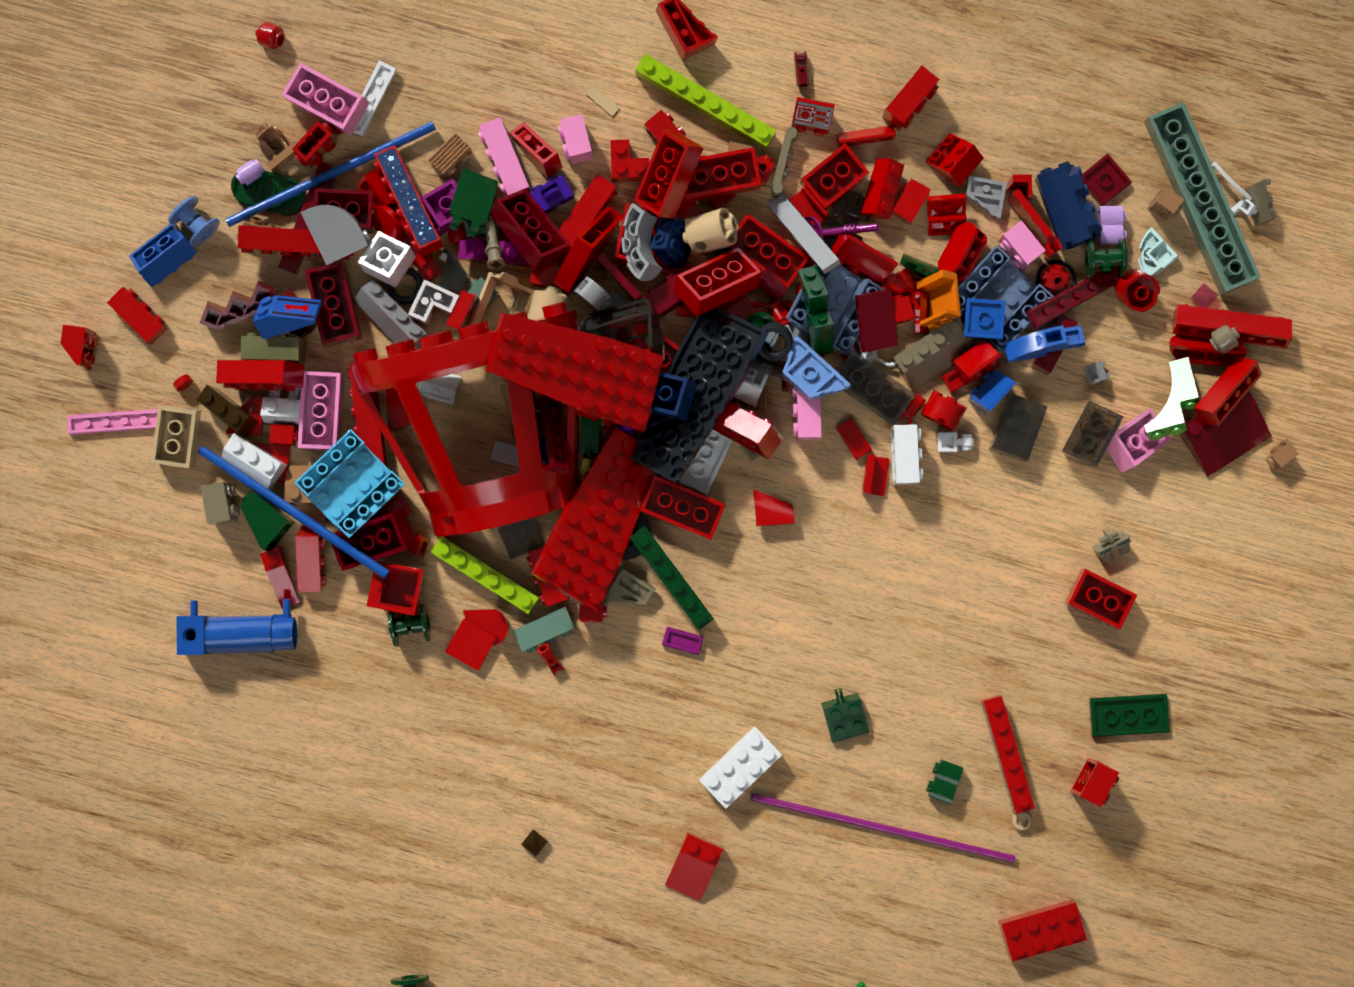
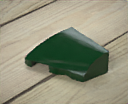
[899,253,938,278]

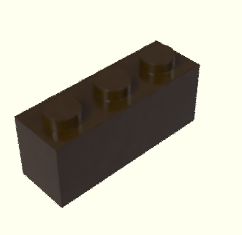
[196,385,258,436]

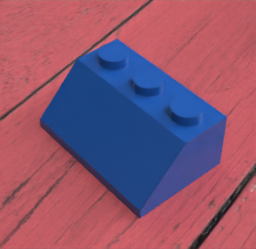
[129,224,197,287]

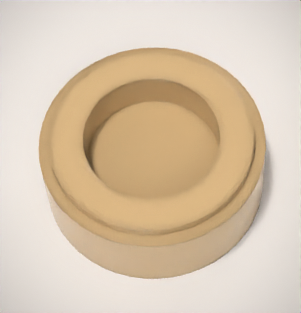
[1011,811,1032,831]

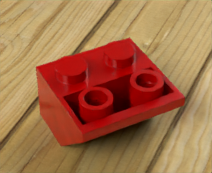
[926,133,984,187]
[60,325,98,370]
[951,339,1001,382]

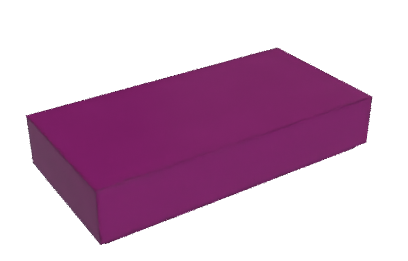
[662,627,704,655]

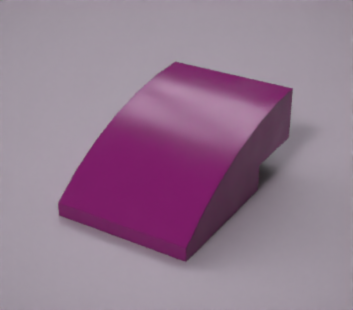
[420,179,462,237]

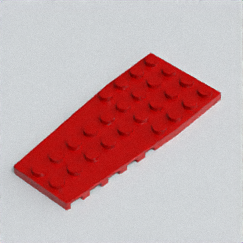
[486,313,664,432]
[531,427,655,612]

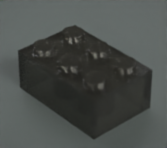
[989,393,1048,462]

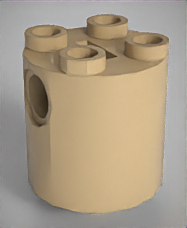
[683,207,739,256]
[528,286,571,320]

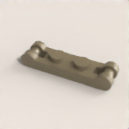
[771,127,797,197]

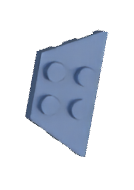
[782,335,850,400]

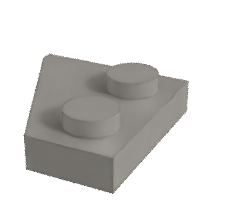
[965,176,1007,220]

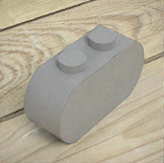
[571,276,611,311]

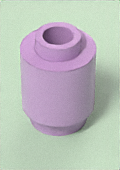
[235,159,265,186]

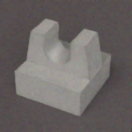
[1084,361,1110,386]

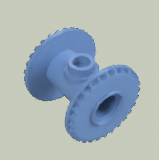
[168,196,220,247]

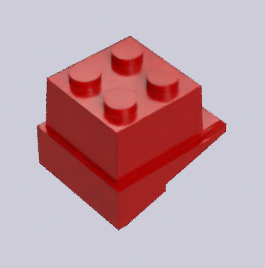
[366,561,426,616]

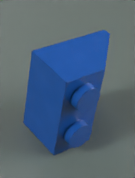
[969,370,1016,415]

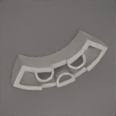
[622,203,662,281]

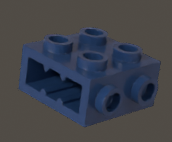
[650,215,691,268]

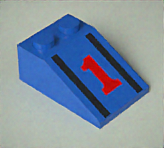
[253,295,322,340]

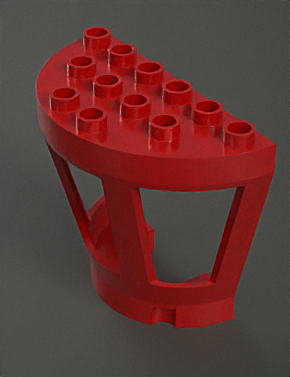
[350,302,581,536]

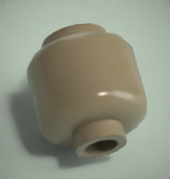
[1209,325,1240,354]

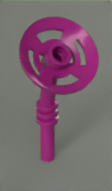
[804,216,879,240]

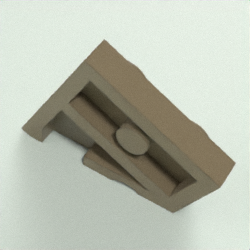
[604,568,656,605]

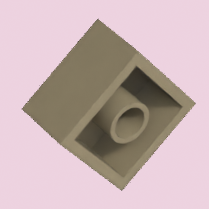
[200,482,240,526]

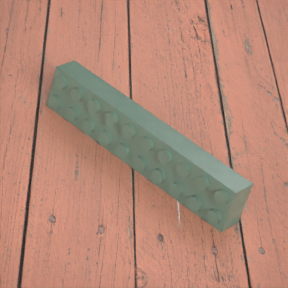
[1144,102,1261,295]

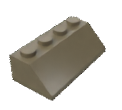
[891,318,974,391]

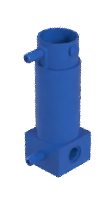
[176,599,297,655]

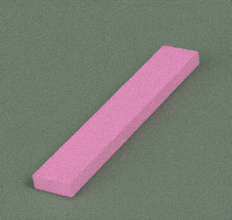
[67,407,182,435]

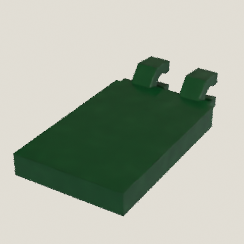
[448,168,499,238]

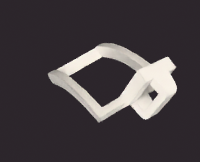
[1212,162,1258,216]

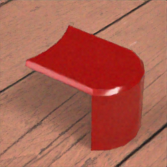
[463,609,509,646]

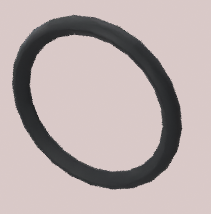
[1036,260,1076,287]

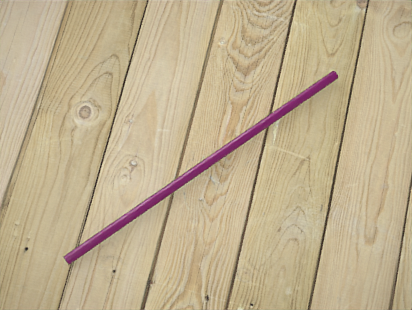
[750,793,1015,863]

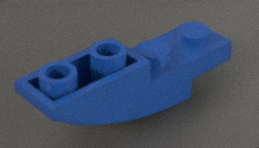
[1004,325,1086,363]

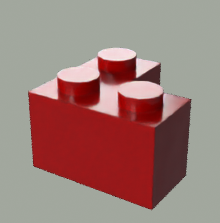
[610,139,649,182]

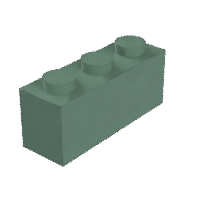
[513,607,576,653]

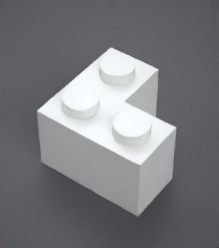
[408,280,459,325]

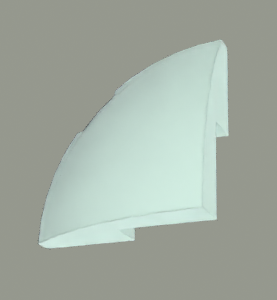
[1138,227,1179,277]

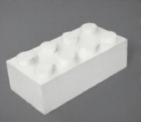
[699,726,782,809]

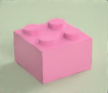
[558,114,593,165]
[998,220,1046,270]

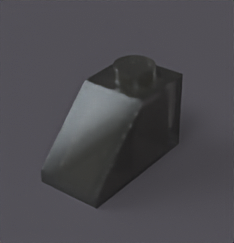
[440,250,470,292]

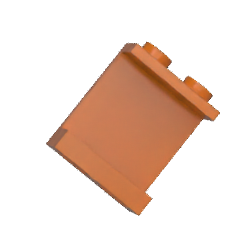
[916,270,961,330]

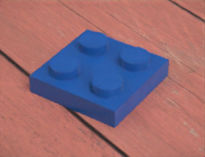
[964,298,1006,340]

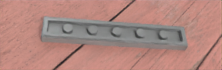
[767,194,841,274]

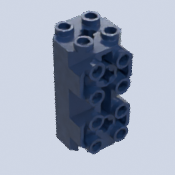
[1035,161,1102,251]

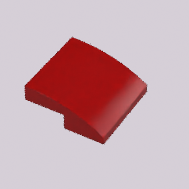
[927,193,967,236]

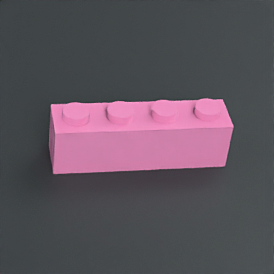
[478,117,530,195]

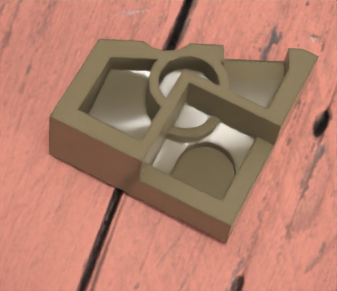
[1244,178,1275,226]

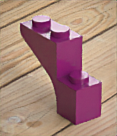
[458,239,530,267]

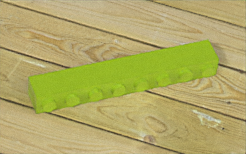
[635,54,776,151]

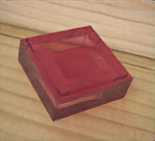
[1190,283,1218,307]

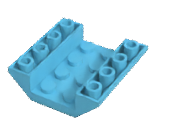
[294,429,405,538]

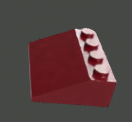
[1179,391,1272,477]

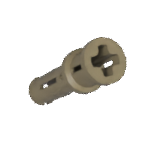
[484,216,505,270]

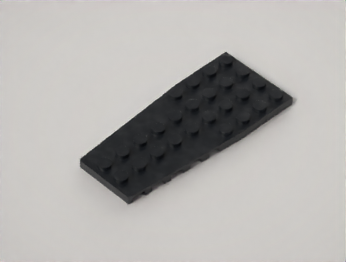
[630,307,769,484]

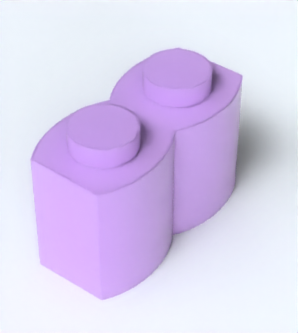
[1097,206,1127,246]

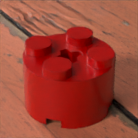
[1114,269,1160,312]
[921,390,967,431]

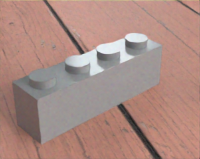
[354,279,426,347]

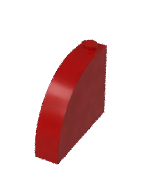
[553,206,623,293]

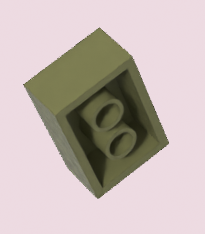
[240,333,306,365]

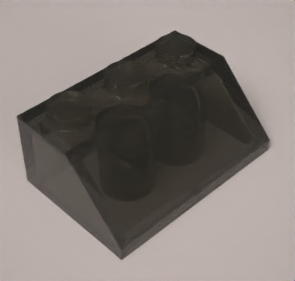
[1062,400,1124,468]

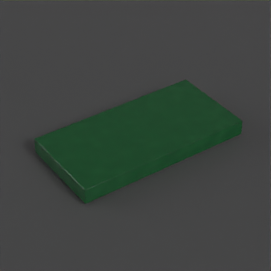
[1089,693,1170,737]

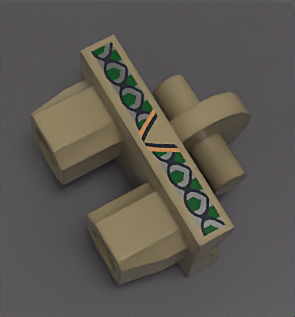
[1092,529,1131,563]

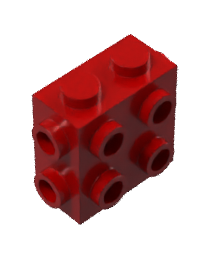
[292,121,337,168]

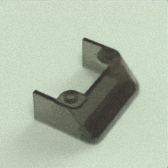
[581,299,665,361]

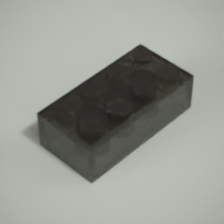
[836,350,916,426]

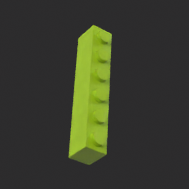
[431,536,540,614]

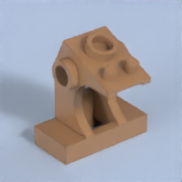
[255,123,298,173]

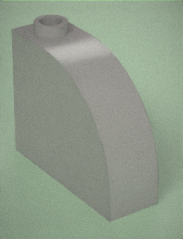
[301,205,371,265]

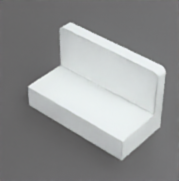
[418,374,461,405]

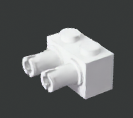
[260,388,301,426]

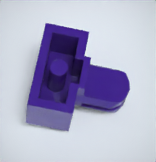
[530,175,575,214]

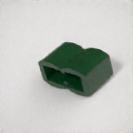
[926,759,963,804]

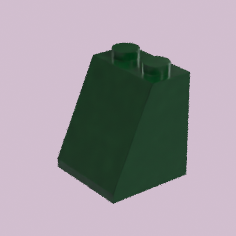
[240,491,295,551]

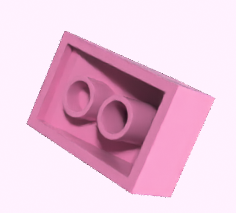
[1101,408,1171,473]

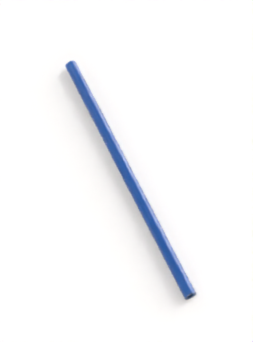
[225,121,436,227]
[197,445,390,579]

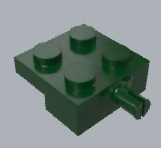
[821,688,869,743]

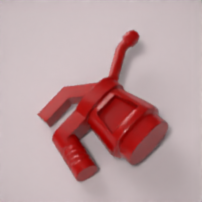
[752,295,793,325]

